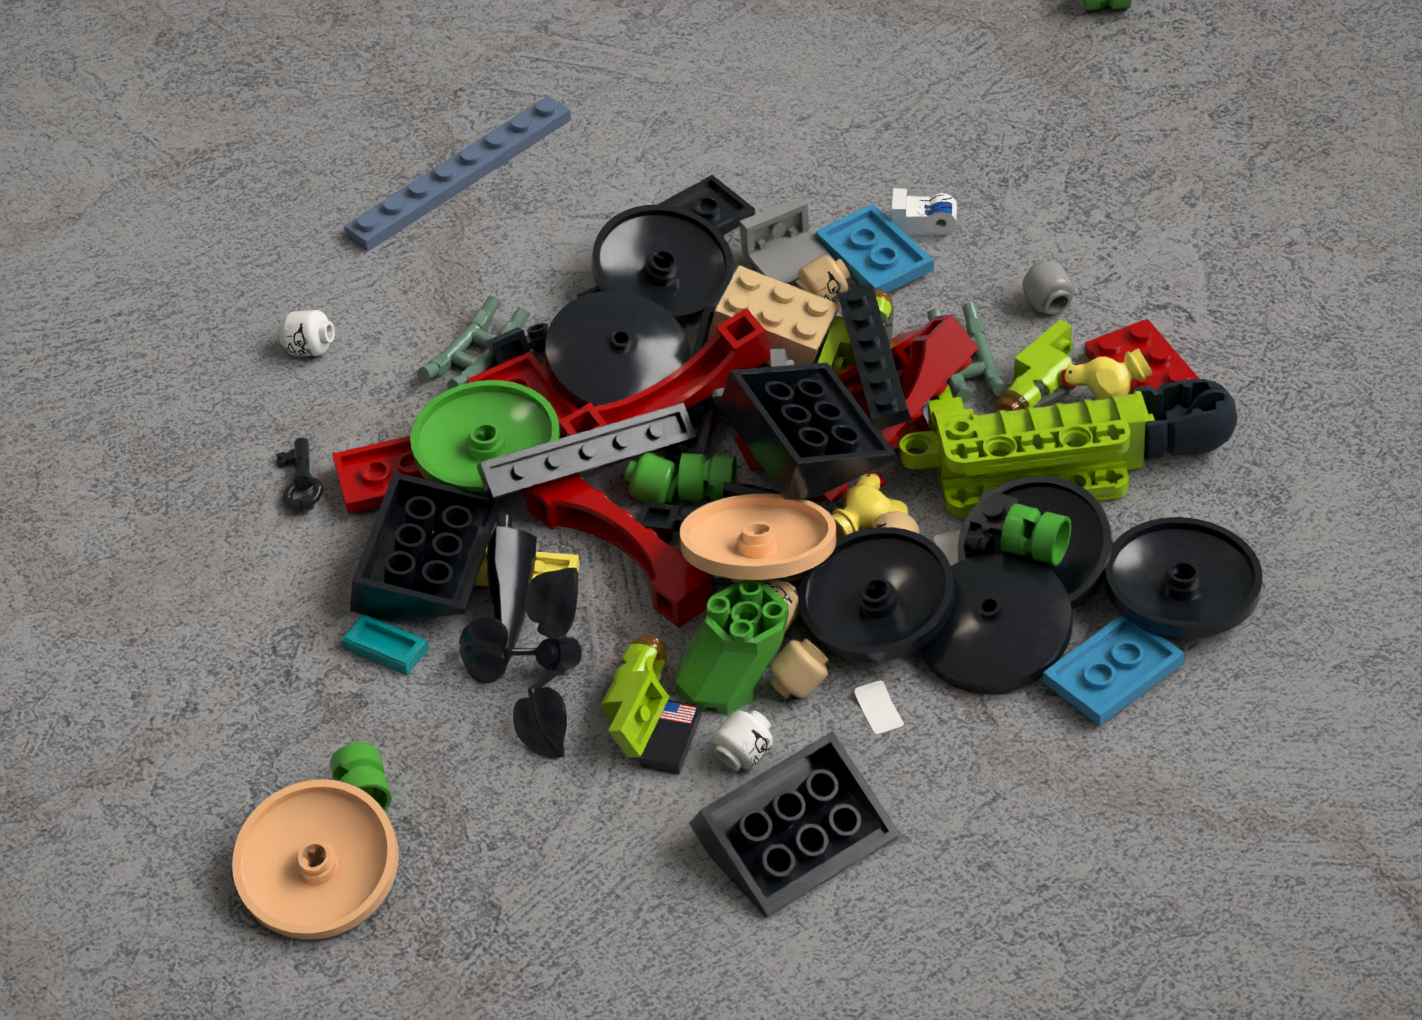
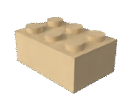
[707,266,840,365]

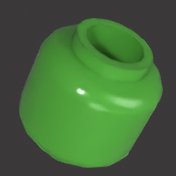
[624,452,678,504]

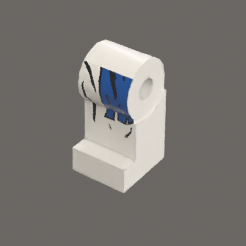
[892,188,957,236]

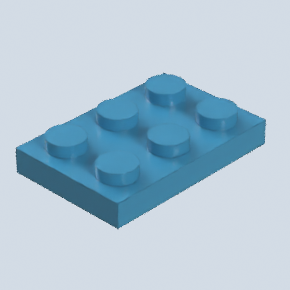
[815,204,934,297]
[1043,615,1185,726]

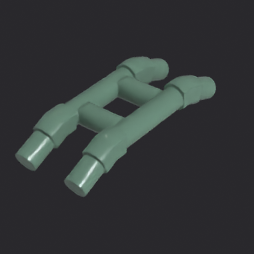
[417,295,530,390]
[927,303,1007,403]

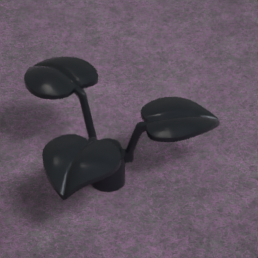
[459,567,582,758]

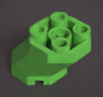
[676,580,789,715]

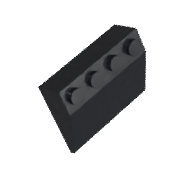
[719,363,896,500]
[350,472,503,621]
[689,731,900,918]

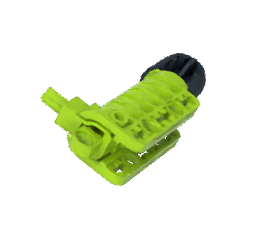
[900,379,1237,518]

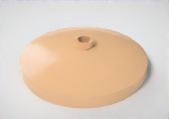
[680,494,836,580]
[232,779,399,940]

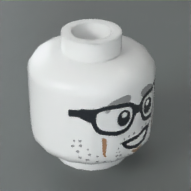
[278,310,335,357]
[714,710,773,771]

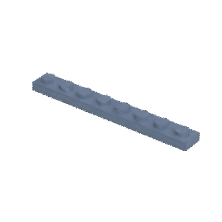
[344,96,571,251]

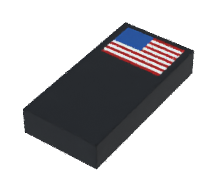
[640,700,702,774]

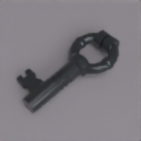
[277,437,324,514]

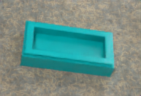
[341,614,429,675]

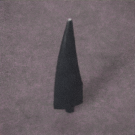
[487,514,537,678]

